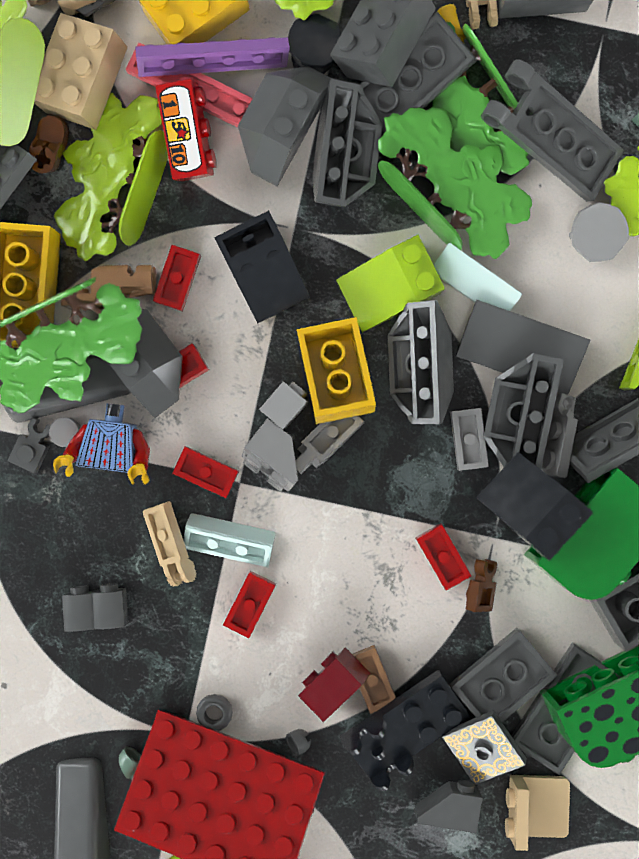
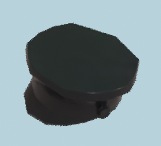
[288,14,342,74]

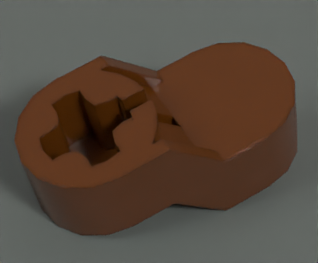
[29,116,69,173]

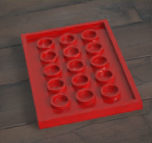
[114,710,326,859]

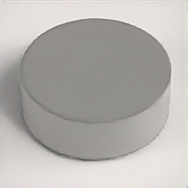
[49,418,81,447]

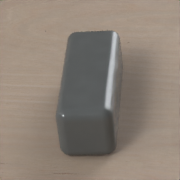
[0,354,131,423]
[54,757,110,859]

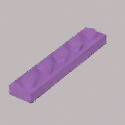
[135,37,290,77]

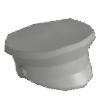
[569,202,629,262]

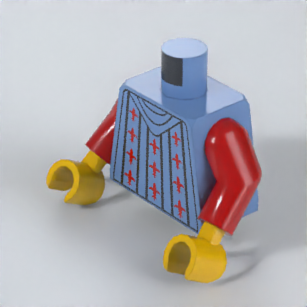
[53,403,150,485]

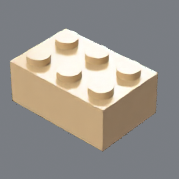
[34,13,128,130]

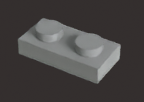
[450,408,489,471]

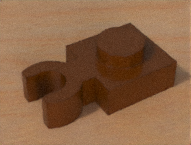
[465,559,497,612]

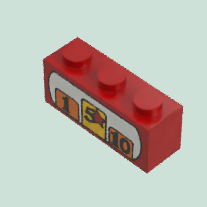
[155,79,217,181]

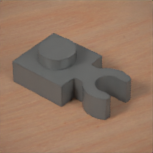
[7,418,51,473]

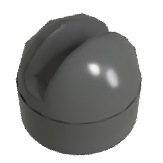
[286,729,311,756]

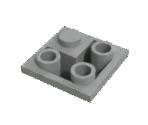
[242,418,298,492]

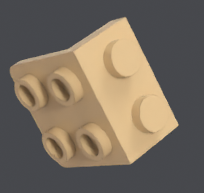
[505,775,570,851]

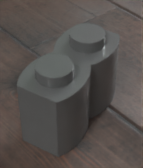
[62,583,128,632]

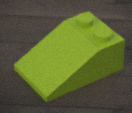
[336,234,445,333]

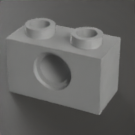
[259,381,308,430]

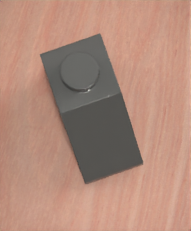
[414,780,483,834]

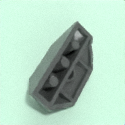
[238,66,332,187]
[312,79,382,207]
[388,300,454,424]
[93,309,183,418]
[483,354,564,469]

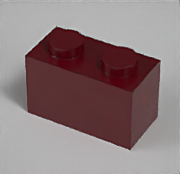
[298,647,370,722]

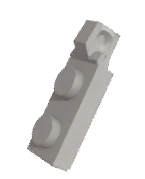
[541,393,578,478]
[295,416,364,474]

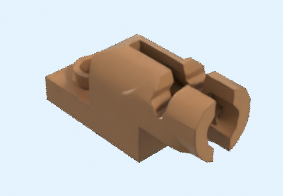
[61,265,157,310]

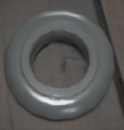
[196,694,233,731]

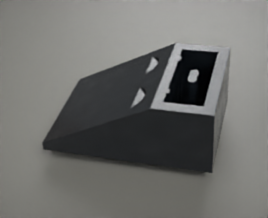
[214,210,310,324]

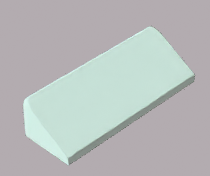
[434,243,522,311]
[184,513,276,567]

